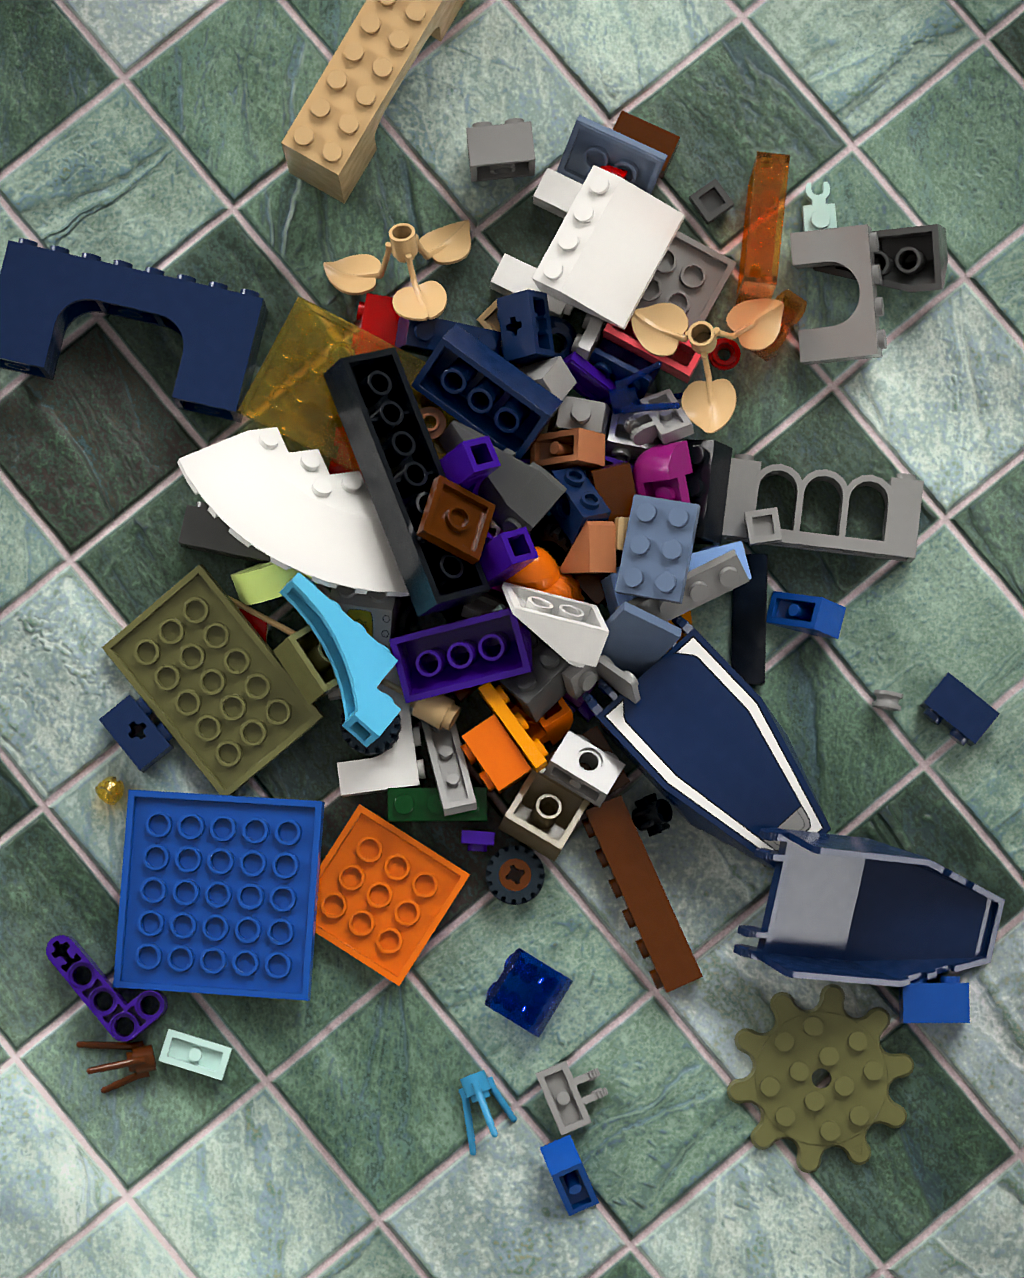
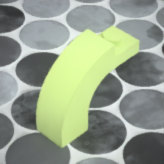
[231,562,318,605]

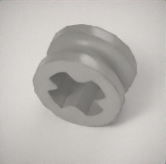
[872,690,903,711]

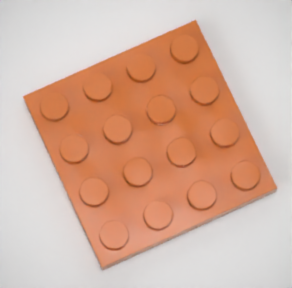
[315,804,470,986]

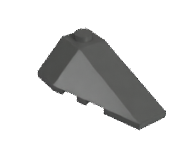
[813,224,948,293]
[438,419,567,534]

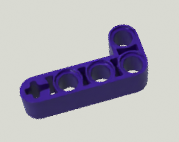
[46,935,168,1042]

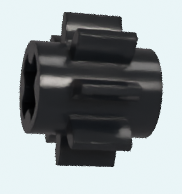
[632,793,673,837]

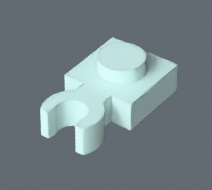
[802,182,837,231]

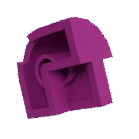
[632,440,693,503]

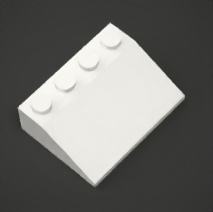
[532,165,685,330]

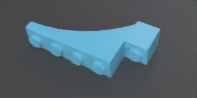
[279,572,401,748]

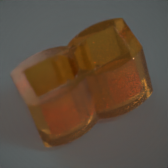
[750,289,807,361]

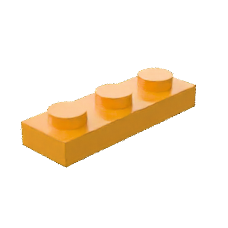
[478,682,548,773]

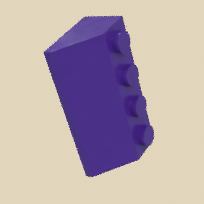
[389,607,533,703]

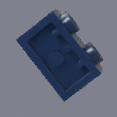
[589,338,660,399]

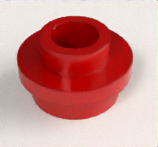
[708,338,741,371]

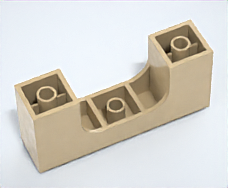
[281,0,466,204]

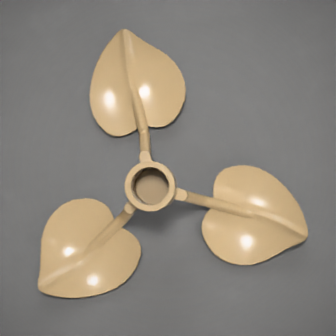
[323,219,471,321]
[631,298,784,434]

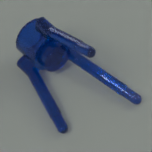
[608,361,683,415]

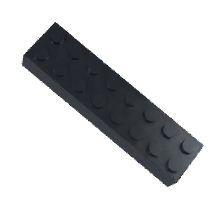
[323,347,491,617]

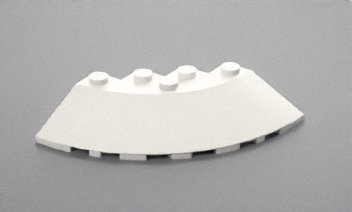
[177,427,409,597]

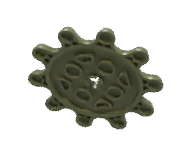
[727,984,914,1173]

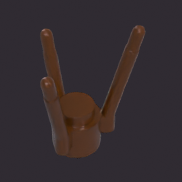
[76,1041,157,1094]

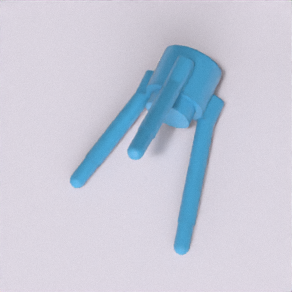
[458,1070,517,1156]

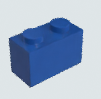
[899,976,970,1023]

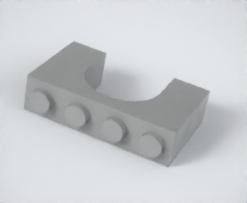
[790,224,887,365]

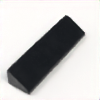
[731,554,768,686]

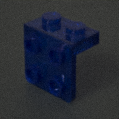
[485,948,573,1038]

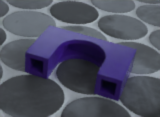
[440,435,539,588]

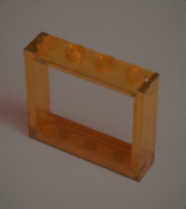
[735,151,790,306]

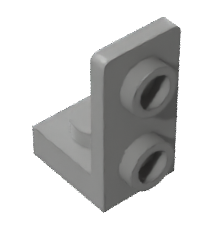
[561,654,641,704]

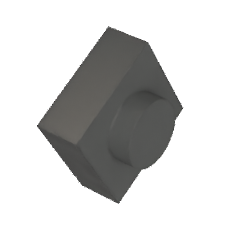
[689,178,734,225]

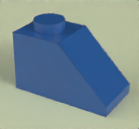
[766,591,846,639]
[540,1135,599,1216]

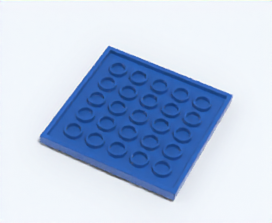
[113,790,325,1001]

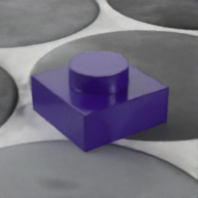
[461,830,495,852]

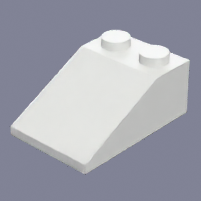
[502,582,609,667]

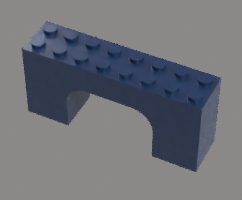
[0,238,268,423]

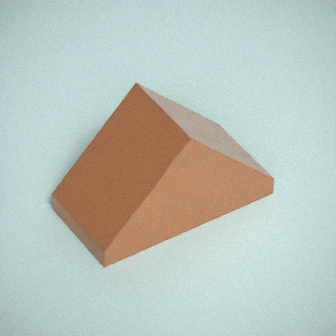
[560,520,616,574]

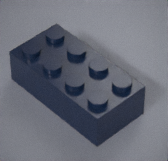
[411,324,563,460]

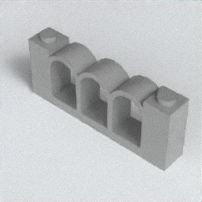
[722,454,924,562]

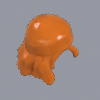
[505,546,584,602]

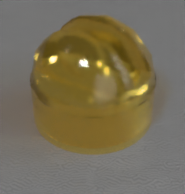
[95,776,125,805]

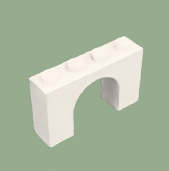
[491,168,583,318]
[328,665,426,797]

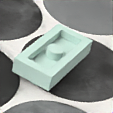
[158,1029,233,1080]

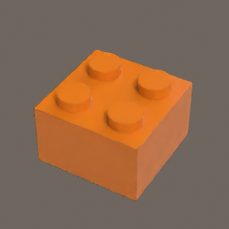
[460,714,532,795]

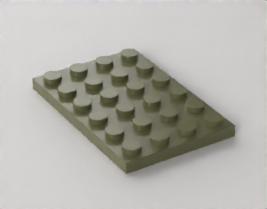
[102,564,325,796]

